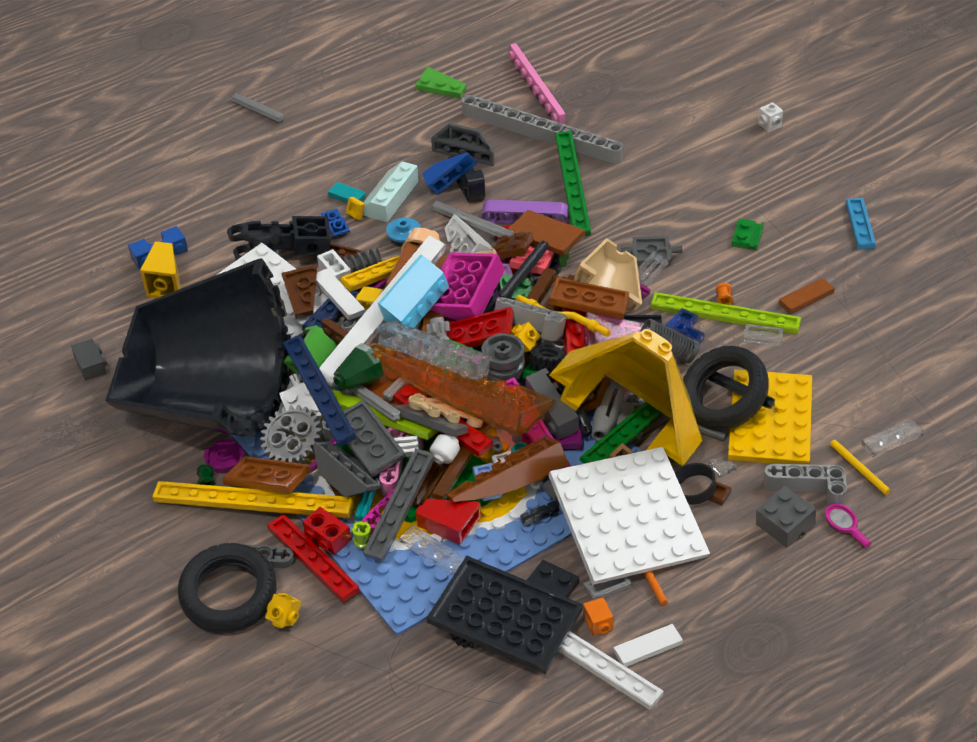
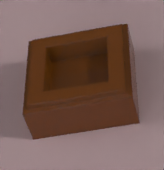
[708,482,732,506]

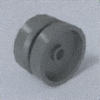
[482,333,525,383]

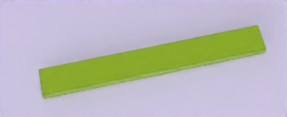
[651,292,801,335]
[330,388,439,440]

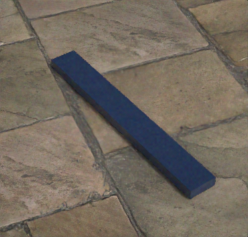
[283,335,357,447]

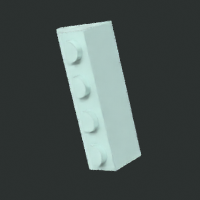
[363,162,419,222]

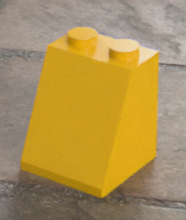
[140,241,180,298]

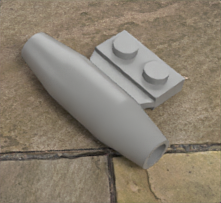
[592,379,643,441]

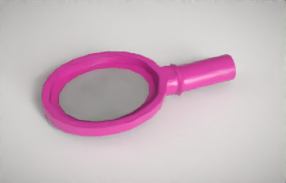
[825,504,871,549]

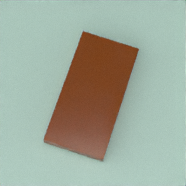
[508,210,585,256]
[549,277,630,319]
[222,456,311,494]

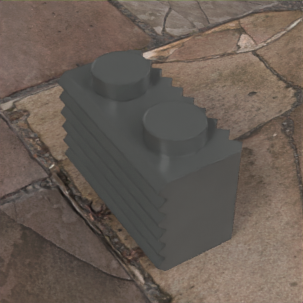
[71,338,108,381]

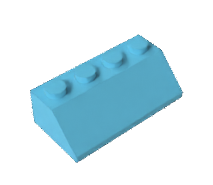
[378,255,449,336]

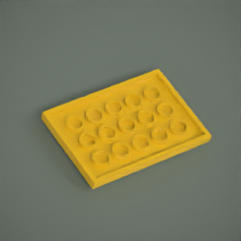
[728,369,812,465]

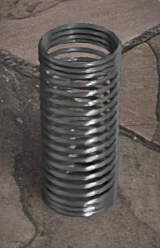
[640,319,699,364]

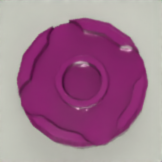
[204,440,244,473]

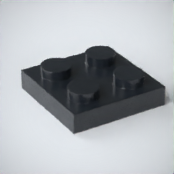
[526,560,579,598]

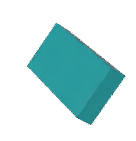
[328,182,366,203]

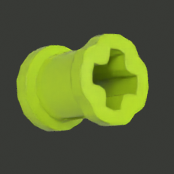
[352,521,371,549]

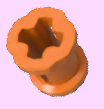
[715,283,734,305]

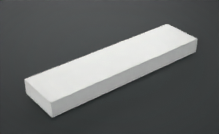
[316,268,365,320]

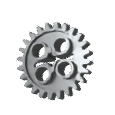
[260,405,324,464]

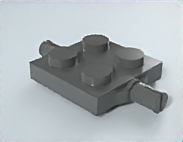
[621,236,683,266]

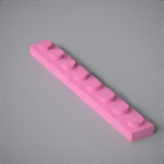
[508,43,566,125]

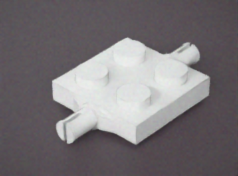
[279,374,322,419]

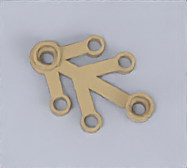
[408,393,484,428]

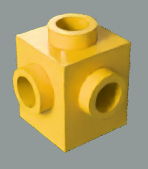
[511,322,541,352]
[265,593,302,628]

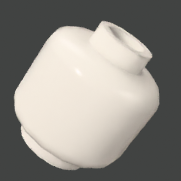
[430,434,460,464]

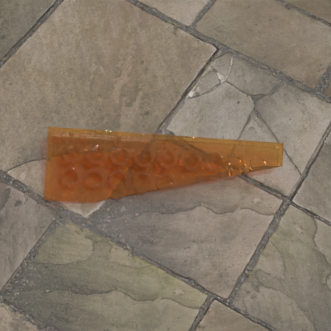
[366,342,555,436]

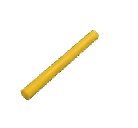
[830,440,891,496]

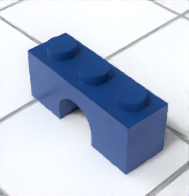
[128,226,188,270]

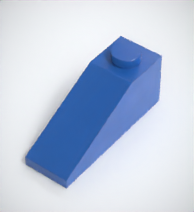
[422,152,477,195]

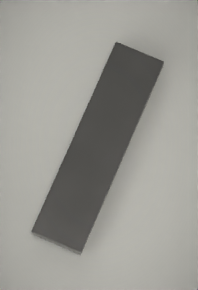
[394,403,468,437]

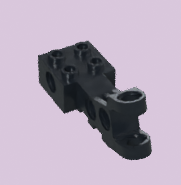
[227,216,331,260]

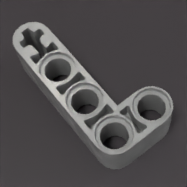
[494,297,567,341]
[763,464,847,505]

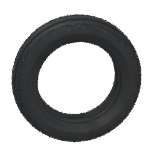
[683,346,769,430]
[178,543,277,633]

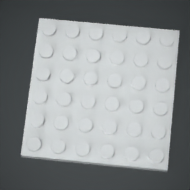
[548,447,710,585]

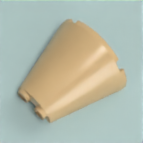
[574,238,642,315]

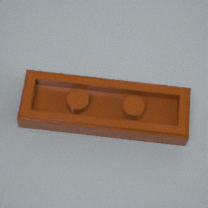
[779,278,835,314]

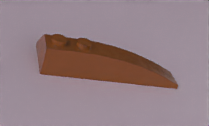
[446,436,569,502]

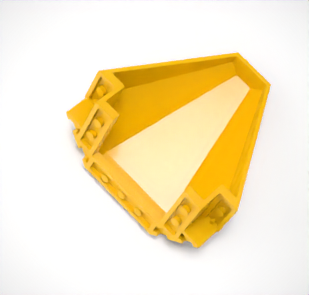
[550,329,702,466]

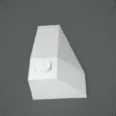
[444,214,493,253]

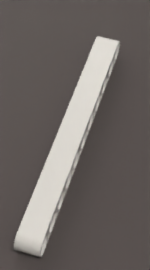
[319,235,446,387]

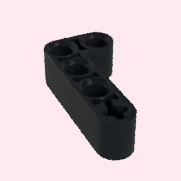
[448,154,486,202]

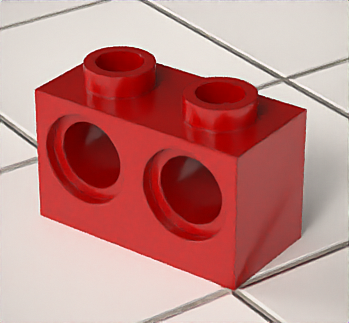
[302,507,352,555]

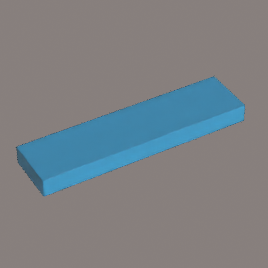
[845,198,876,250]

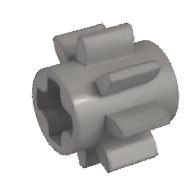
[426,317,450,338]

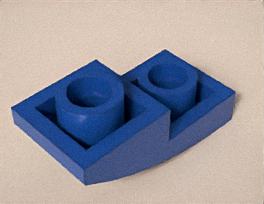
[321,208,350,237]

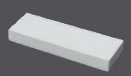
[614,624,683,667]

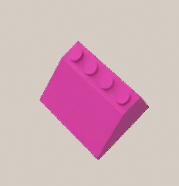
[430,252,505,321]

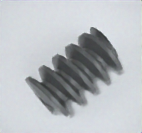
[342,248,382,273]

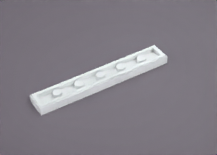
[559,632,664,710]

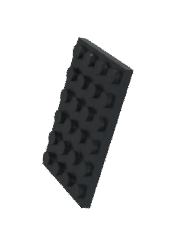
[426,555,583,675]

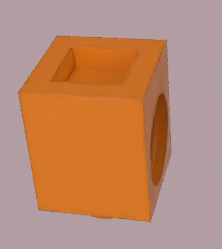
[583,597,614,636]

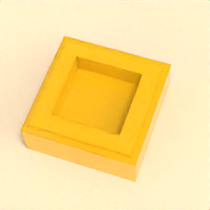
[346,197,365,220]

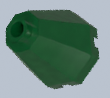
[333,343,384,389]

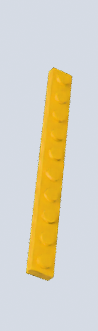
[152,481,354,518]

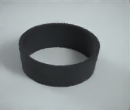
[675,463,716,505]

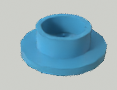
[386,218,421,244]

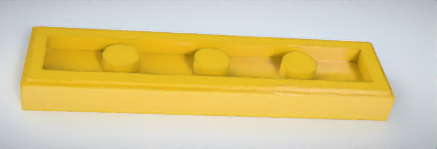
[340,255,400,292]

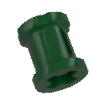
[197,464,215,486]

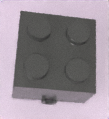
[756,485,816,548]

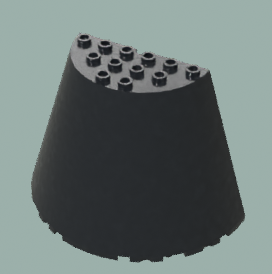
[105,258,291,437]

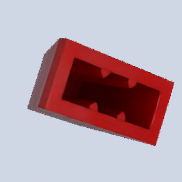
[415,499,481,545]

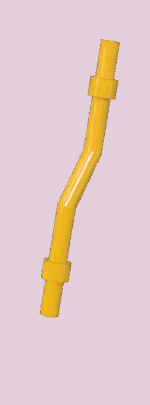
[516,295,611,337]

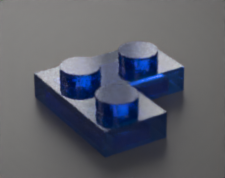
[664,308,705,349]

